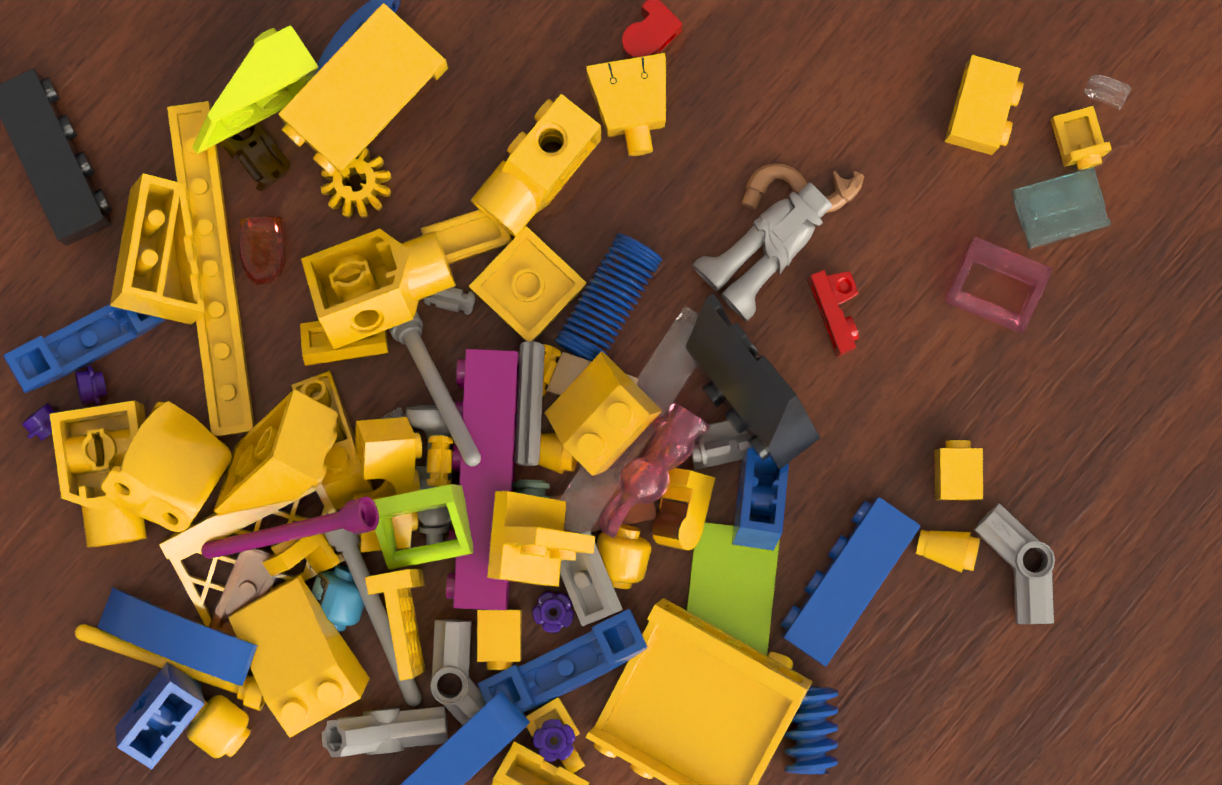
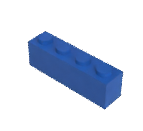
[780,497,921,667]

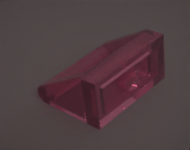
[945,237,1053,334]

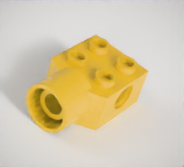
[471,94,601,237]
[301,229,456,349]
[50,401,147,547]

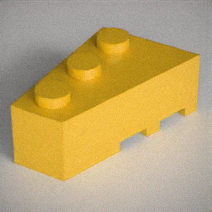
[110,173,205,325]

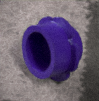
[75,366,107,406]
[22,403,60,441]
[532,591,574,633]
[533,719,575,762]

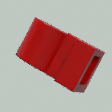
[622,0,683,59]

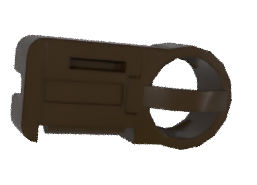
[218,122,290,191]

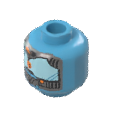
[311,565,364,631]

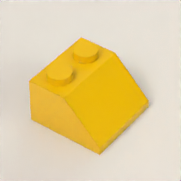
[545,352,662,476]

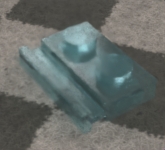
[1012,167,1111,249]

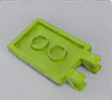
[686,522,780,655]

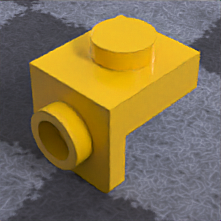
[1050,106,1112,170]
[262,534,340,577]

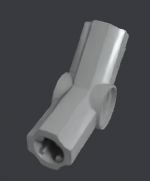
[973,503,1055,624]
[430,619,486,726]
[322,706,449,757]

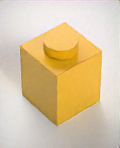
[934,440,983,500]
[477,609,521,670]

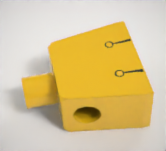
[586,53,666,156]

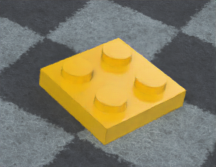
[469,226,587,342]

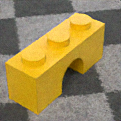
[353,417,422,552]

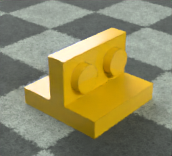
[487,491,595,587]

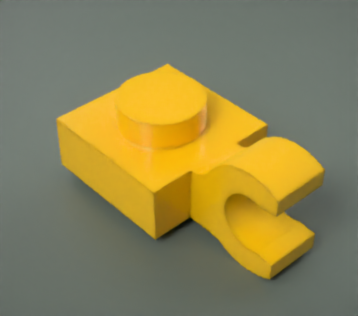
[526,697,585,773]

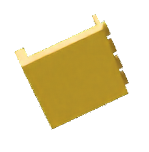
[585,598,813,785]

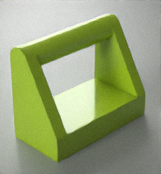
[373,484,473,570]

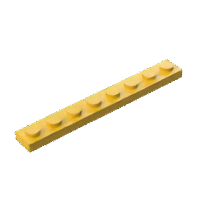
[167,101,255,437]

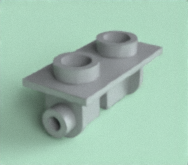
[686,420,752,470]

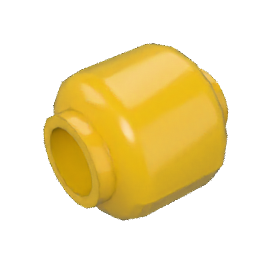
[596,524,651,589]
[186,695,251,758]

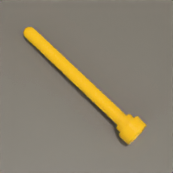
[75,624,265,711]

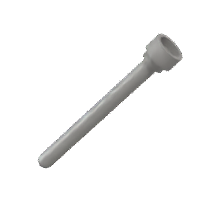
[389,310,481,466]
[324,529,422,706]

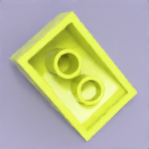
[192,25,318,154]

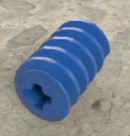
[784,686,838,774]

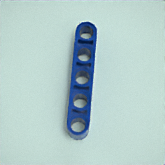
[400,691,530,785]

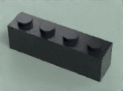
[0,68,113,246]

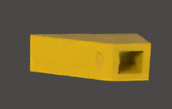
[291,371,374,510]

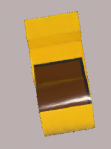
[652,465,715,550]

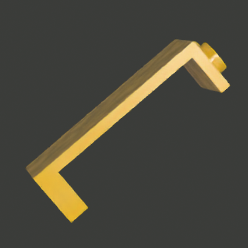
[279,3,448,178]

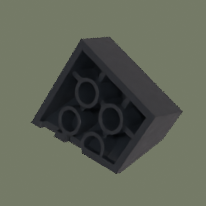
[685,294,820,469]

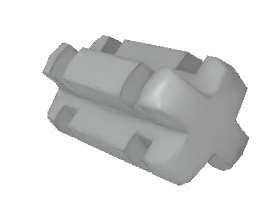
[424,287,475,315]

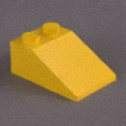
[214,389,338,515]
[228,575,370,738]

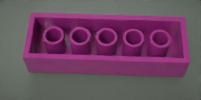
[446,349,519,610]

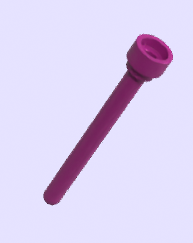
[201,496,379,559]

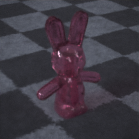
[599,404,710,538]

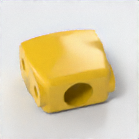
[101,401,232,532]

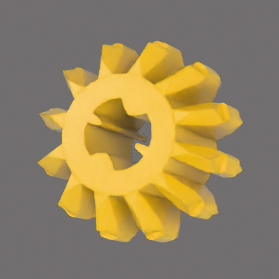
[321,148,392,218]

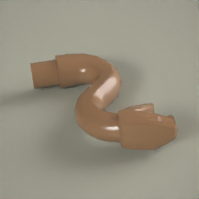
[741,163,865,213]

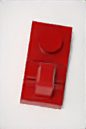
[807,270,859,357]

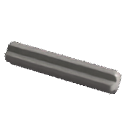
[514,341,545,466]

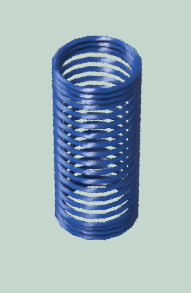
[555,233,663,361]

